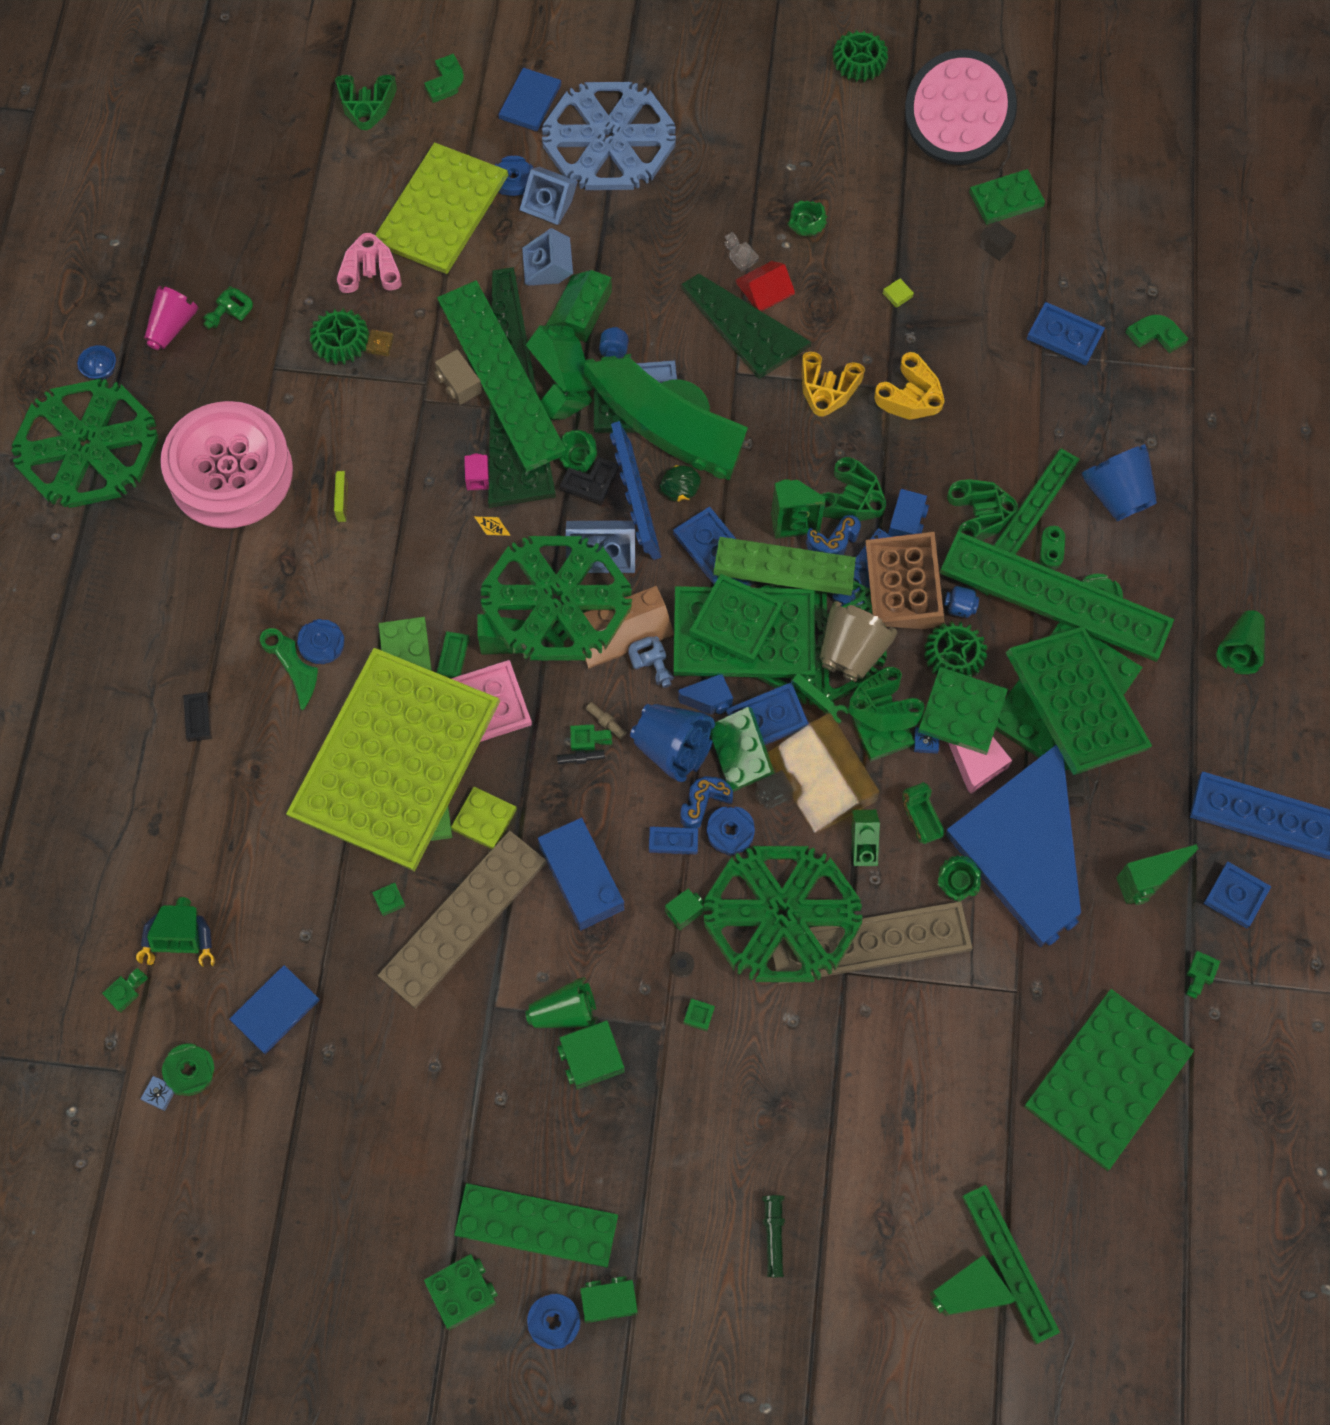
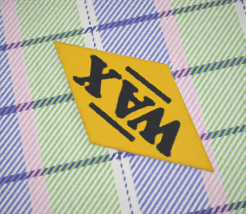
[475,517,511,536]

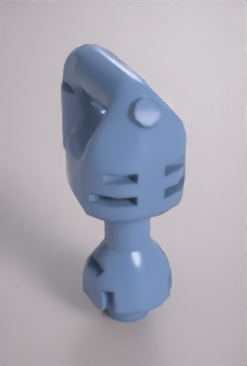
[628,636,674,688]

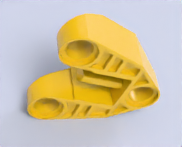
[801,352,865,417]
[874,352,944,420]

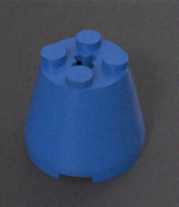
[1081,444,1157,522]
[630,704,715,782]

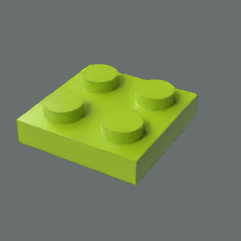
[451,787,517,849]

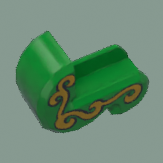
[902,782,944,844]

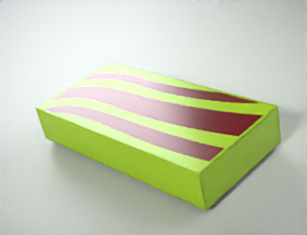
[334,471,348,522]

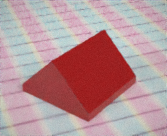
[736,261,795,311]

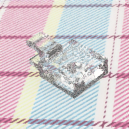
[724,232,759,272]

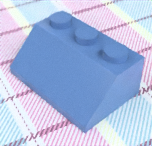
[566,521,635,573]

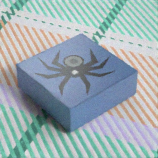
[141,1076,174,1111]

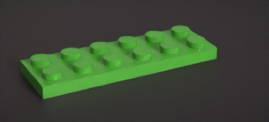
[713,537,856,596]

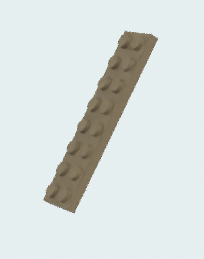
[378,831,547,1009]
[772,902,973,985]

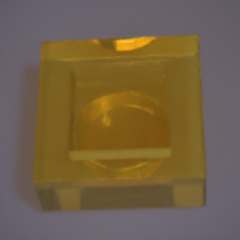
[366,330,394,356]

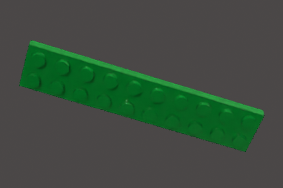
[437,280,567,472]
[940,531,1174,662]

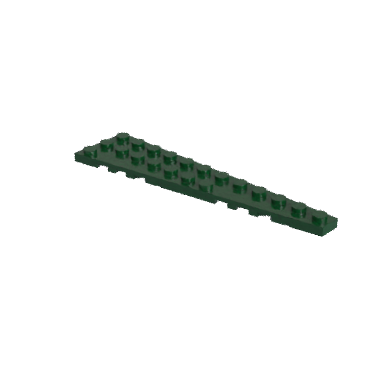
[488,267,556,508]

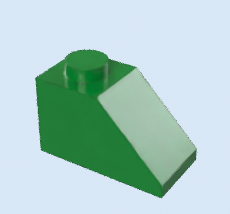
[541,384,593,419]

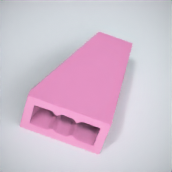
[948,737,1012,794]

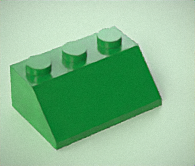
[546,270,612,343]
[771,479,826,539]

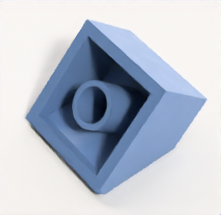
[520,167,578,225]
[522,228,573,286]

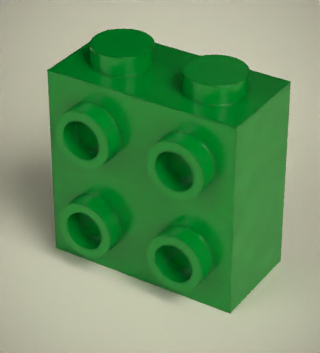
[557,1020,625,1090]
[424,1254,498,1331]

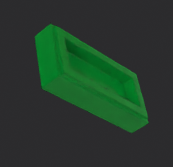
[437,631,470,679]

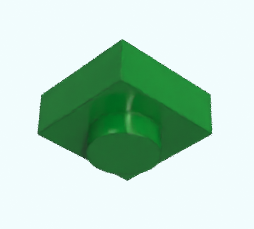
[372,882,405,916]
[683,999,715,1032]

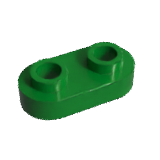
[1039,526,1065,570]

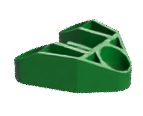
[335,75,397,130]
[821,457,886,521]
[947,479,1018,541]
[848,667,924,732]

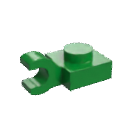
[570,725,612,751]
[1186,951,1221,999]
[102,968,148,1013]

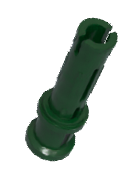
[762,1195,785,1278]

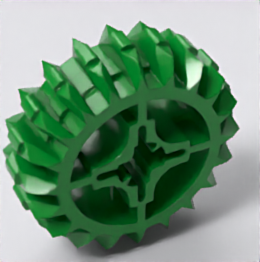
[833,29,888,82]
[310,308,369,365]
[924,621,987,677]

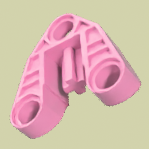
[337,233,402,293]

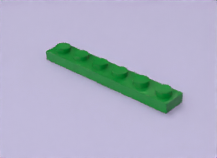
[962,1185,1060,1345]

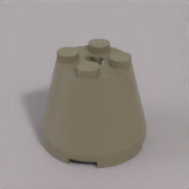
[820,601,898,682]

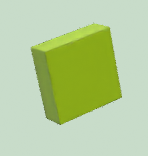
[883,279,914,308]

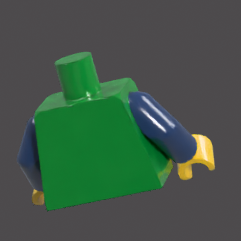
[136,897,215,967]

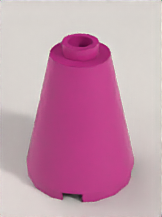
[144,286,198,350]

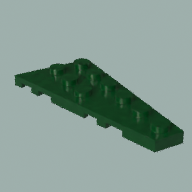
[681,274,811,379]

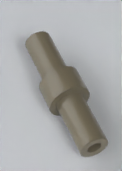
[586,702,627,739]

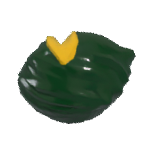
[658,465,701,502]

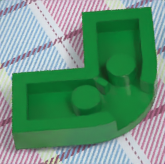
[424,53,464,103]
[1126,315,1188,354]

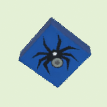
[914,727,939,754]

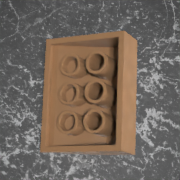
[866,532,945,629]

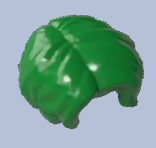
[787,200,828,237]
[560,430,597,473]
[938,855,981,902]

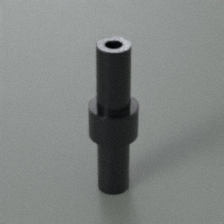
[557,749,605,765]

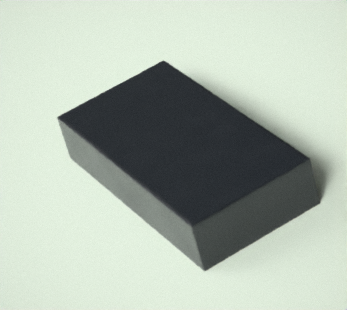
[183,692,212,742]

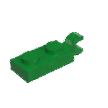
[791,673,849,724]

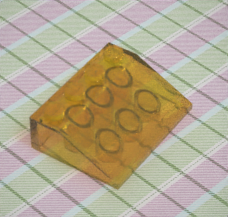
[768,713,880,834]

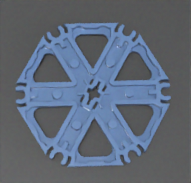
[542,82,676,190]

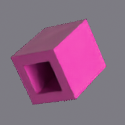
[465,453,489,490]

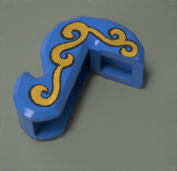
[806,515,861,555]
[680,776,733,828]

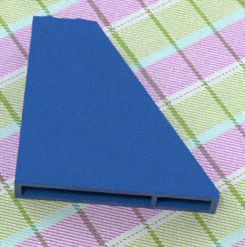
[946,745,1081,948]

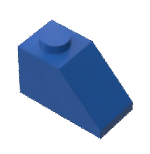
[678,675,733,715]

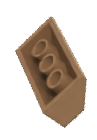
[583,586,674,669]

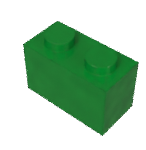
[580,1276,638,1323]

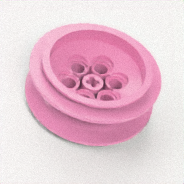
[161,401,293,528]

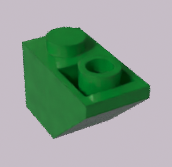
[851,809,880,866]

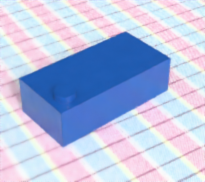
[538,818,624,931]

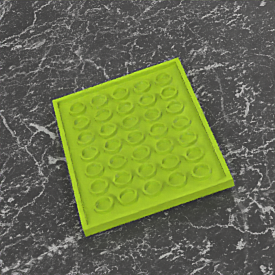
[286,648,500,871]

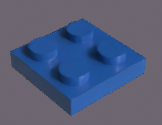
[1203,861,1271,929]

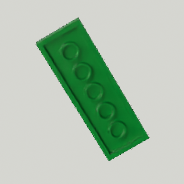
[454,1183,618,1268]

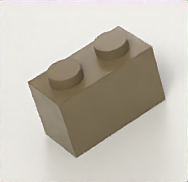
[434,349,482,405]

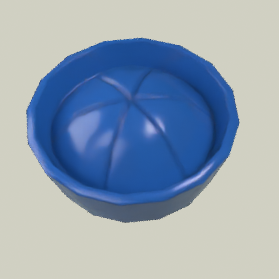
[77,345,116,380]

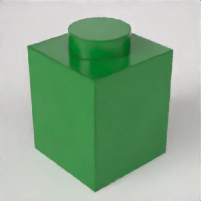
[665,888,704,931]

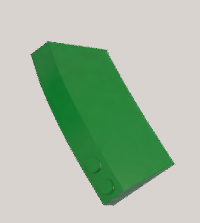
[584,354,748,481]

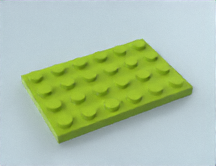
[373,142,509,274]

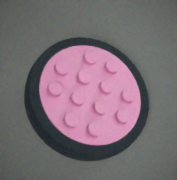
[905,49,1017,165]

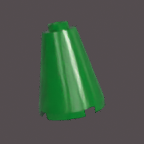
[1216,610,1265,675]
[525,977,598,1028]

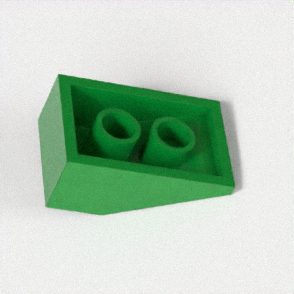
[526,325,593,392]
[1116,844,1198,905]

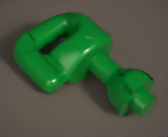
[203,286,253,330]

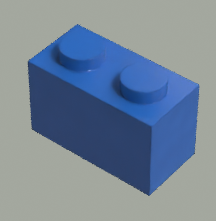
[888,489,929,537]

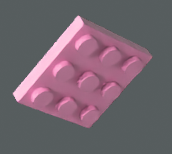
[451,660,532,742]

